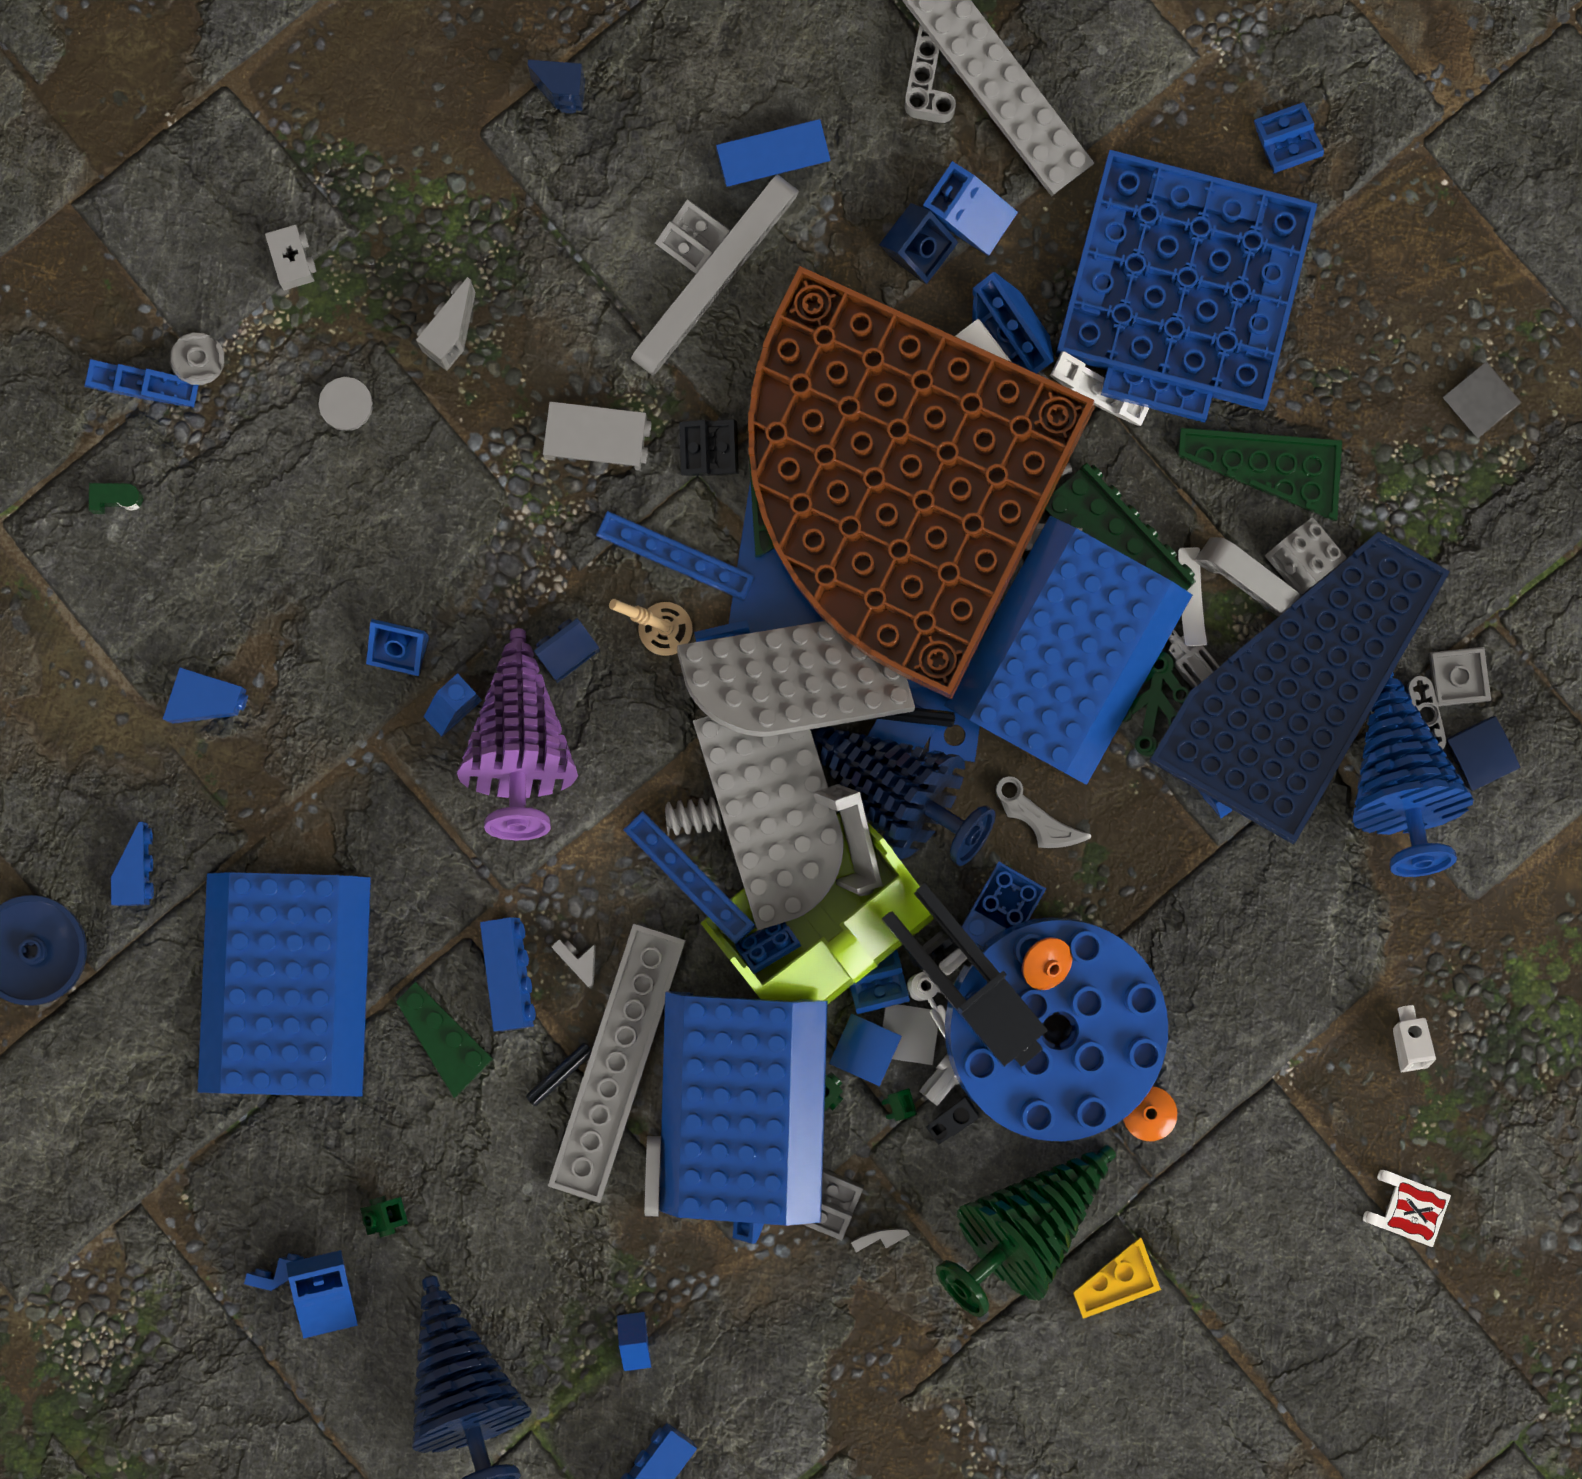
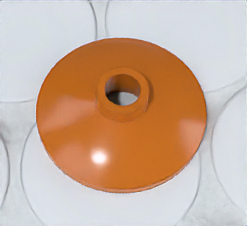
[1022,937,1072,990]
[1123,1086,1177,1141]

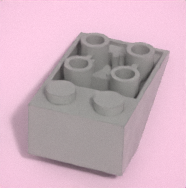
[416,277,476,371]

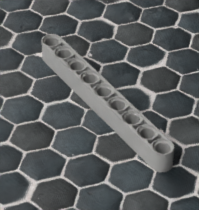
[631,174,799,375]

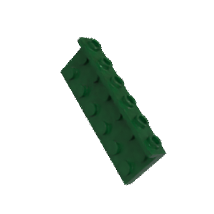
[1044,463,1196,591]

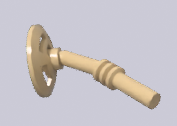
[609,599,693,656]

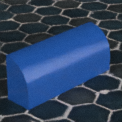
[716,119,831,187]

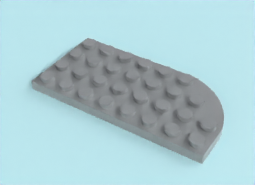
[677,621,915,737]
[693,716,843,930]

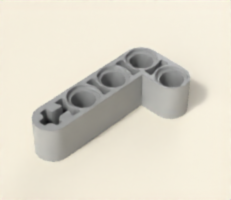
[905,25,956,123]
[1195,537,1302,617]

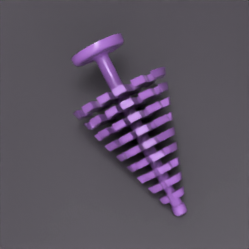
[457,628,578,841]

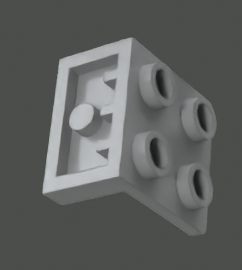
[1265,518,1346,595]

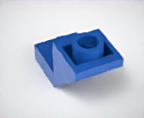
[244,1253,304,1291]

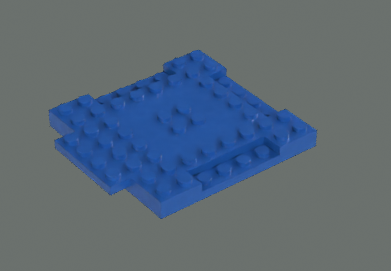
[1055,150,1317,423]

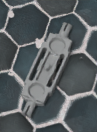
[1167,630,1219,689]

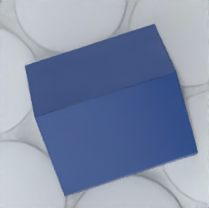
[366,619,429,676]

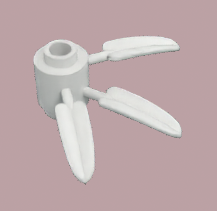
[907,948,967,1038]

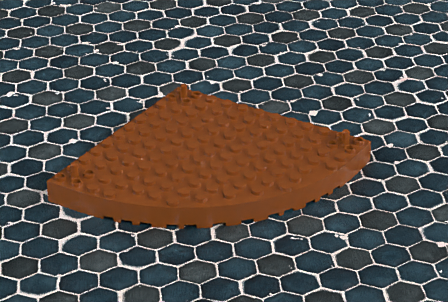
[748,266,1094,699]

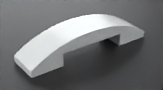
[1050,351,1149,426]

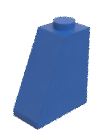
[163,668,248,724]
[423,673,482,737]

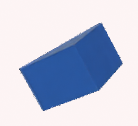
[617,1312,651,1371]

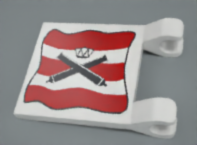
[1363,1170,1451,1247]

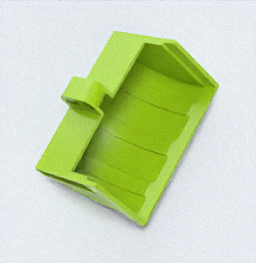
[700,812,934,1004]

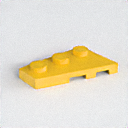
[1073,1237,1161,1319]

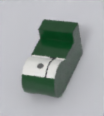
[89,483,143,514]

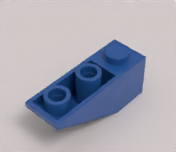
[111,822,154,906]

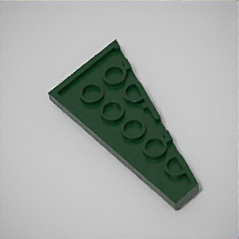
[1178,428,1342,522]

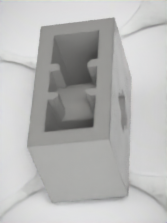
[265,225,317,290]

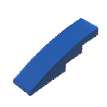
[84,359,199,408]

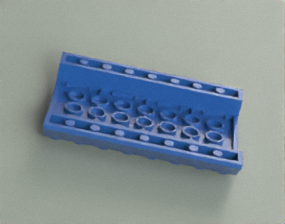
[944,516,1193,785]
[198,872,371,1096]
[659,991,828,1226]

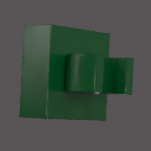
[881,1088,917,1121]

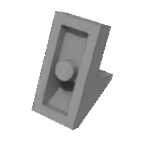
[552,940,596,988]

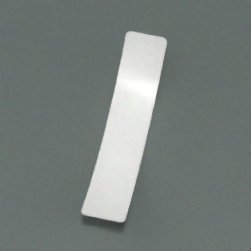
[1178,547,1207,646]

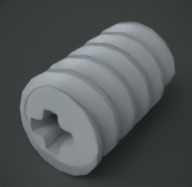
[665,797,722,836]

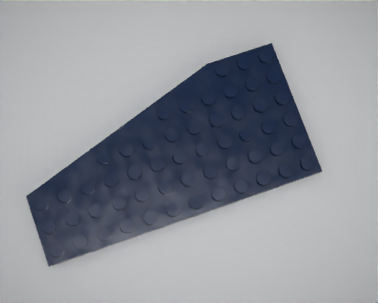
[1149,532,1450,845]

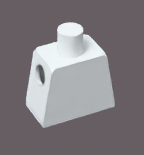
[1393,1005,1436,1072]

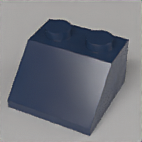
[528,60,585,114]
[879,203,959,284]

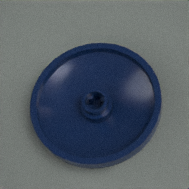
[0,895,87,1006]

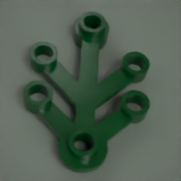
[1122,652,1190,757]

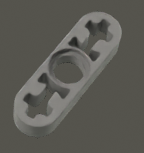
[1406,676,1446,749]
[645,1136,661,1217]

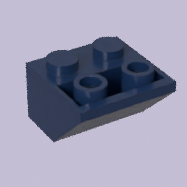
[534,618,600,683]

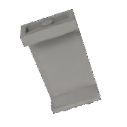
[543,402,651,471]
[814,784,883,896]

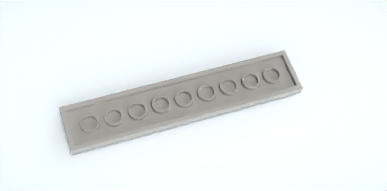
[902,0,1094,197]
[548,924,686,1203]

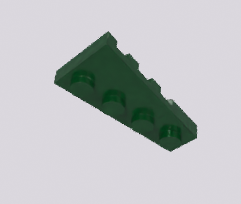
[396,982,494,1098]

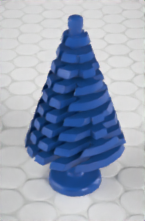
[1352,672,1474,877]

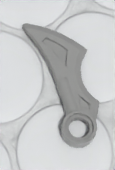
[995,776,1091,848]

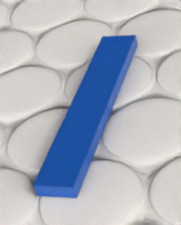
[596,511,755,601]
[623,811,756,945]

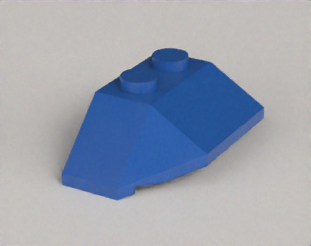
[972,272,1054,374]

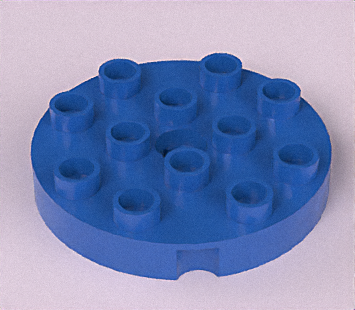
[945,917,1168,1141]

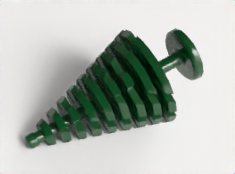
[936,1145,1116,1318]

